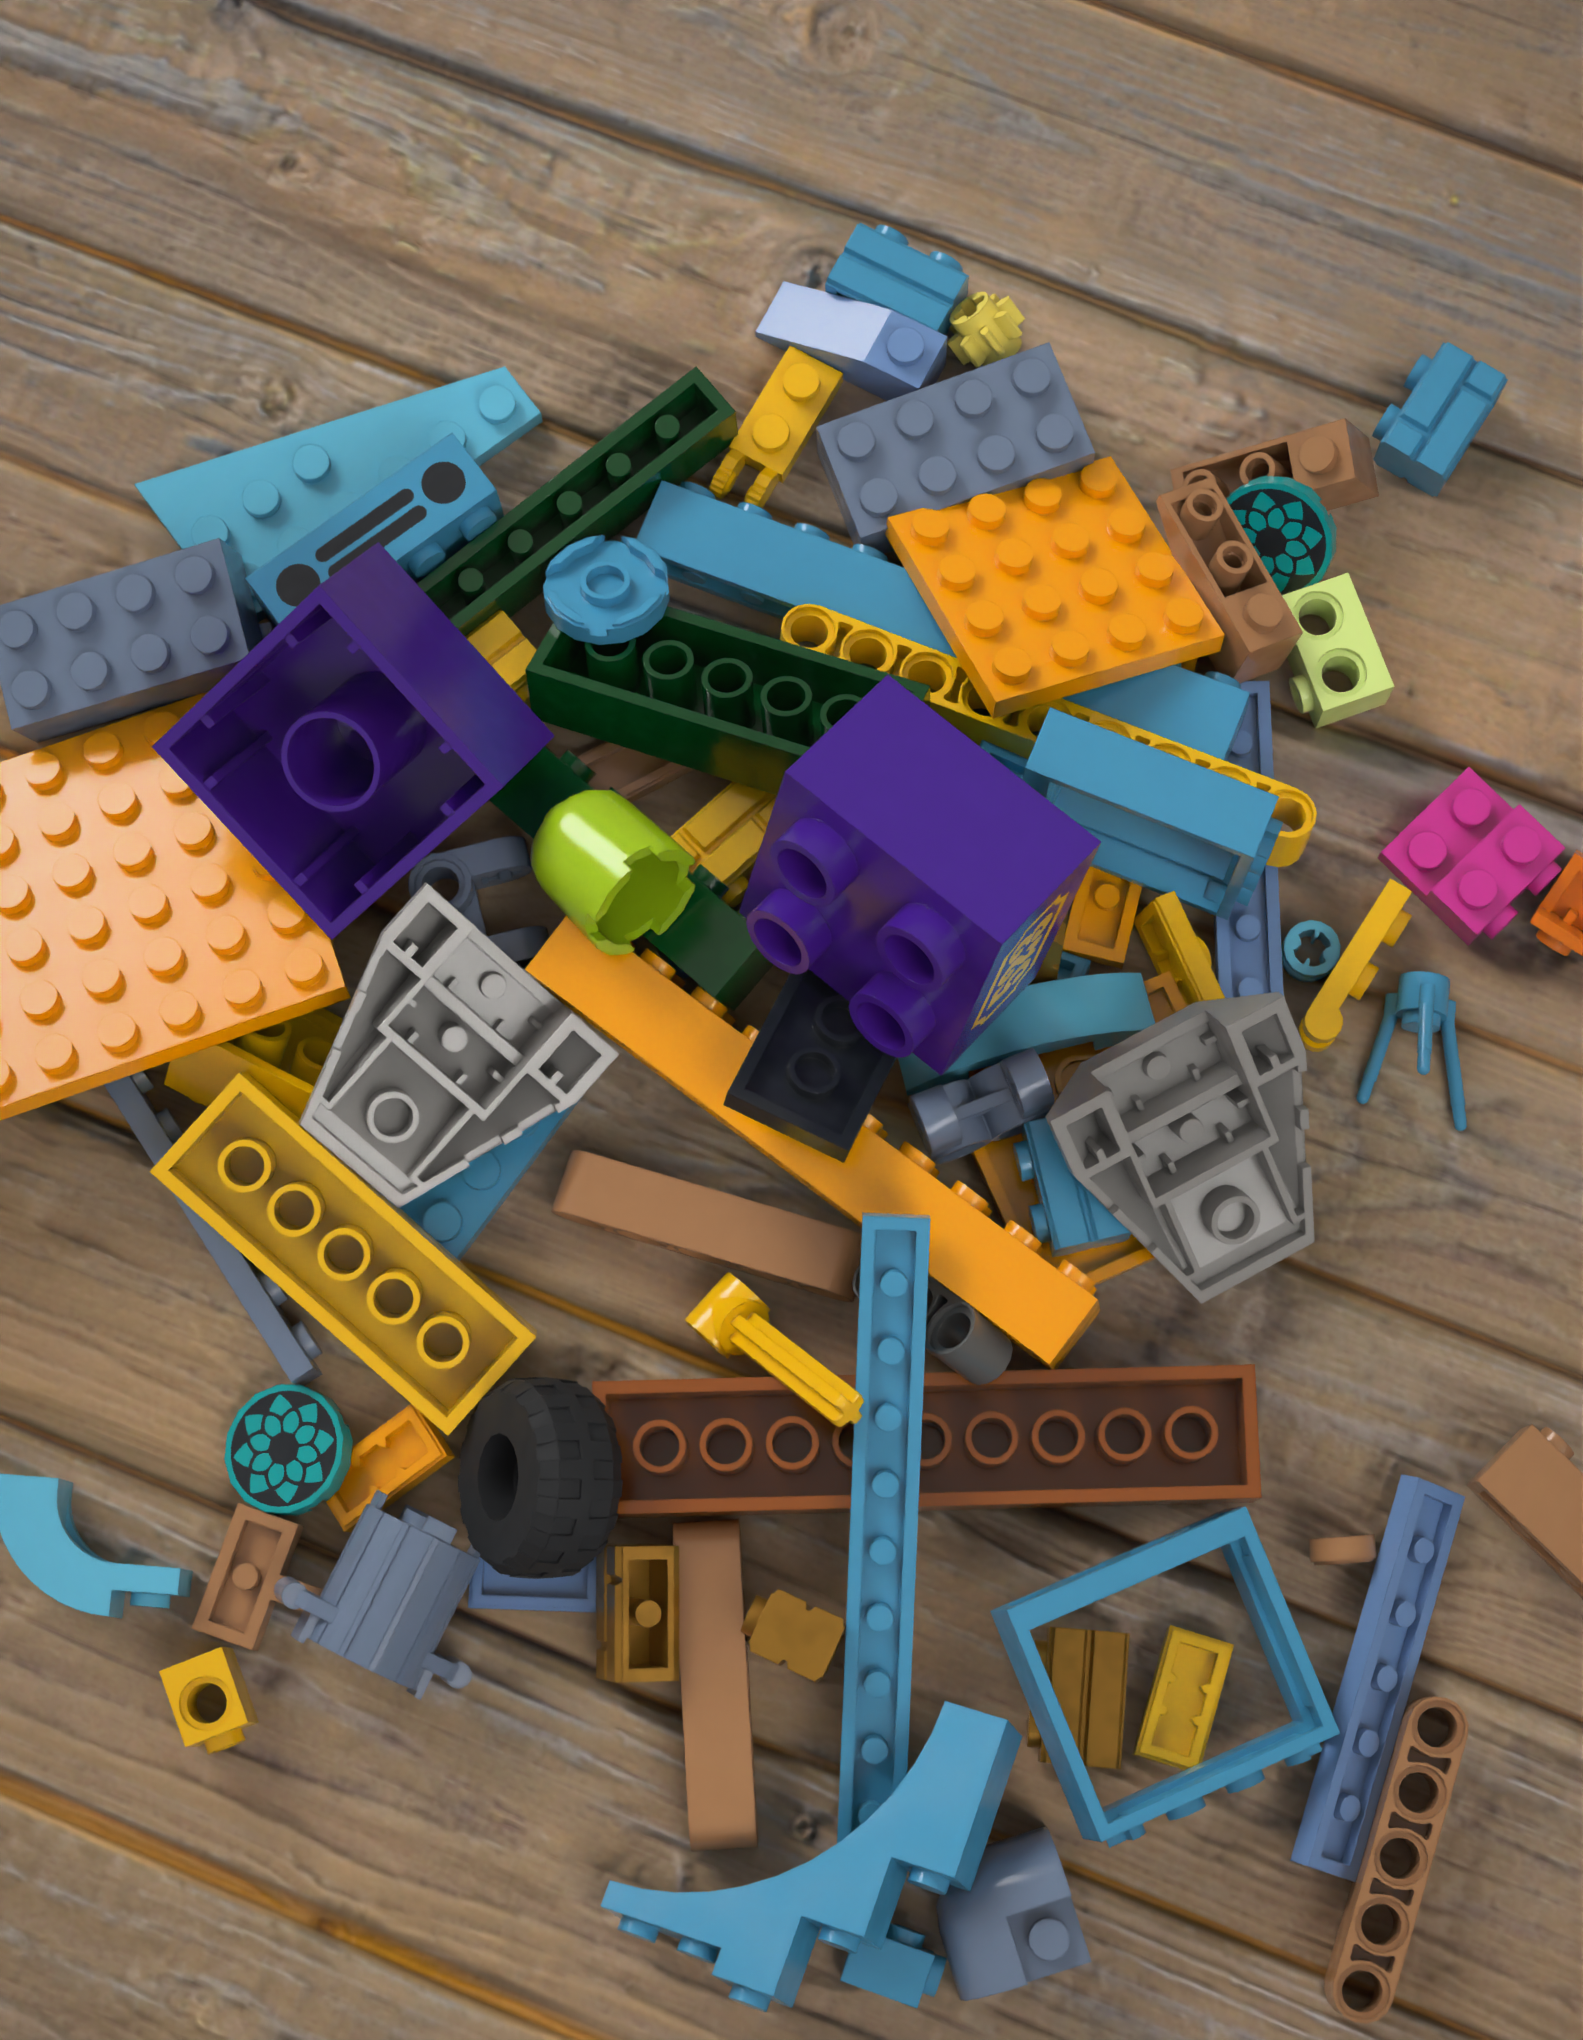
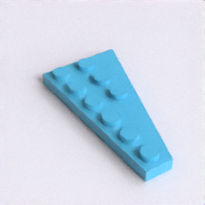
[134,366,543,623]

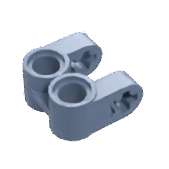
[408,836,549,972]
[907,1048,1055,1165]

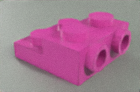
[1378,767,1565,946]

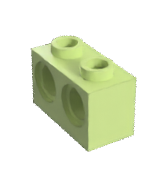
[1282,573,1394,729]

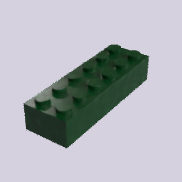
[525,606,930,795]

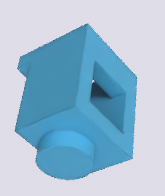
[840,1923,947,2008]

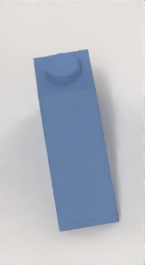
[755,281,948,401]

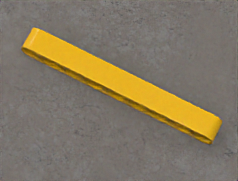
[780,604,1317,867]

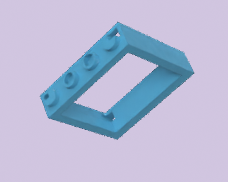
[1023,707,1283,920]
[990,1506,1340,1848]

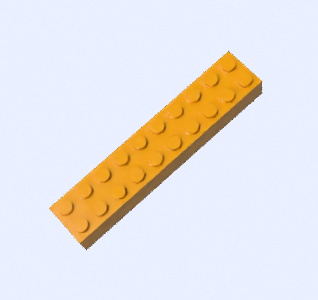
[525,915,1101,1370]

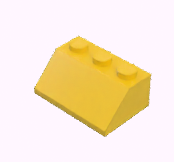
[164,1008,343,1119]

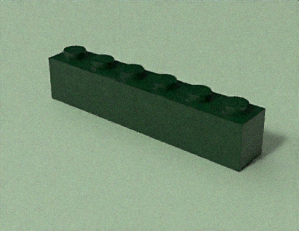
[417,366,738,636]
[489,744,774,1011]

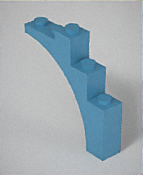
[601,1701,1023,2012]

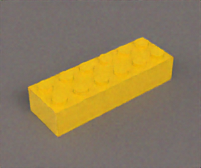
[149,1071,537,1436]

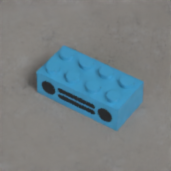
[245,432,504,628]

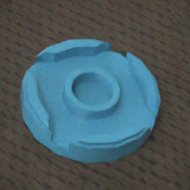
[543,535,670,645]

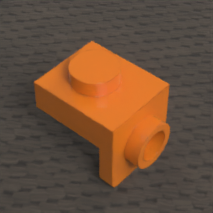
[1530,849,1583,956]

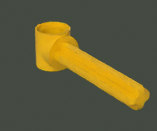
[684,1271,864,1427]

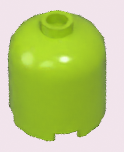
[531,790,695,955]

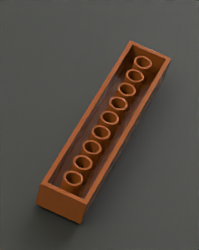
[592,1364,1262,1519]

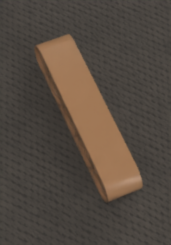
[551,1150,862,1302]
[673,1519,758,1852]
[1324,1697,1469,2024]

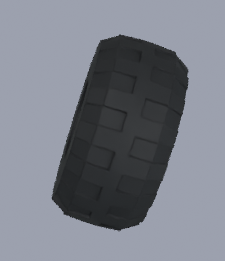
[458,1377,623,1579]

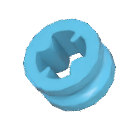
[1281,920,1341,983]

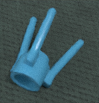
[1356,971,1467,1131]

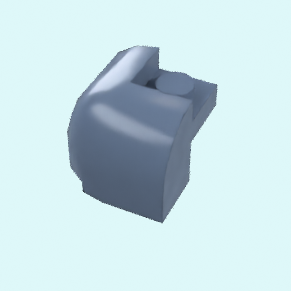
[936,1826,1092,2001]

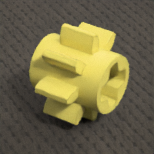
[947,292,1025,368]

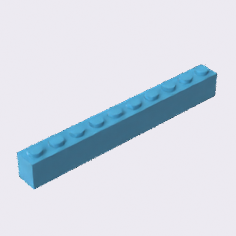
[636,480,1250,761]

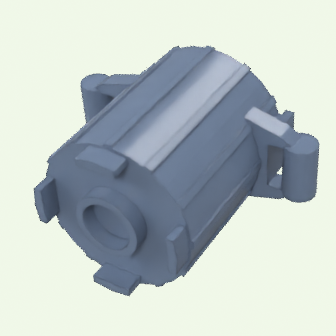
[274,1490,480,1700]

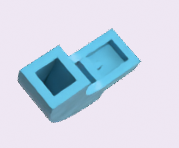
[0,1474,193,1618]

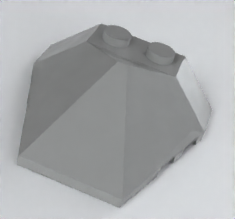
[299,882,619,1208]
[1045,992,1315,1304]

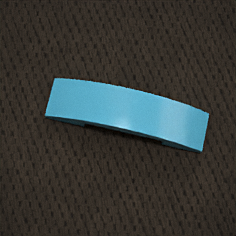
[898,973,1155,1096]

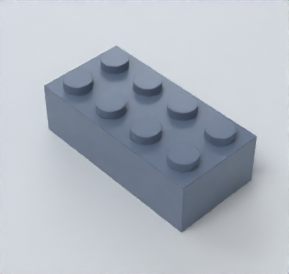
[816,342,1095,554]
[0,538,263,743]

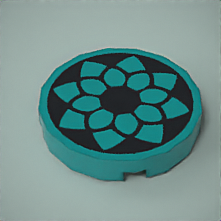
[1226,476,1337,595]
[224,1384,353,1516]

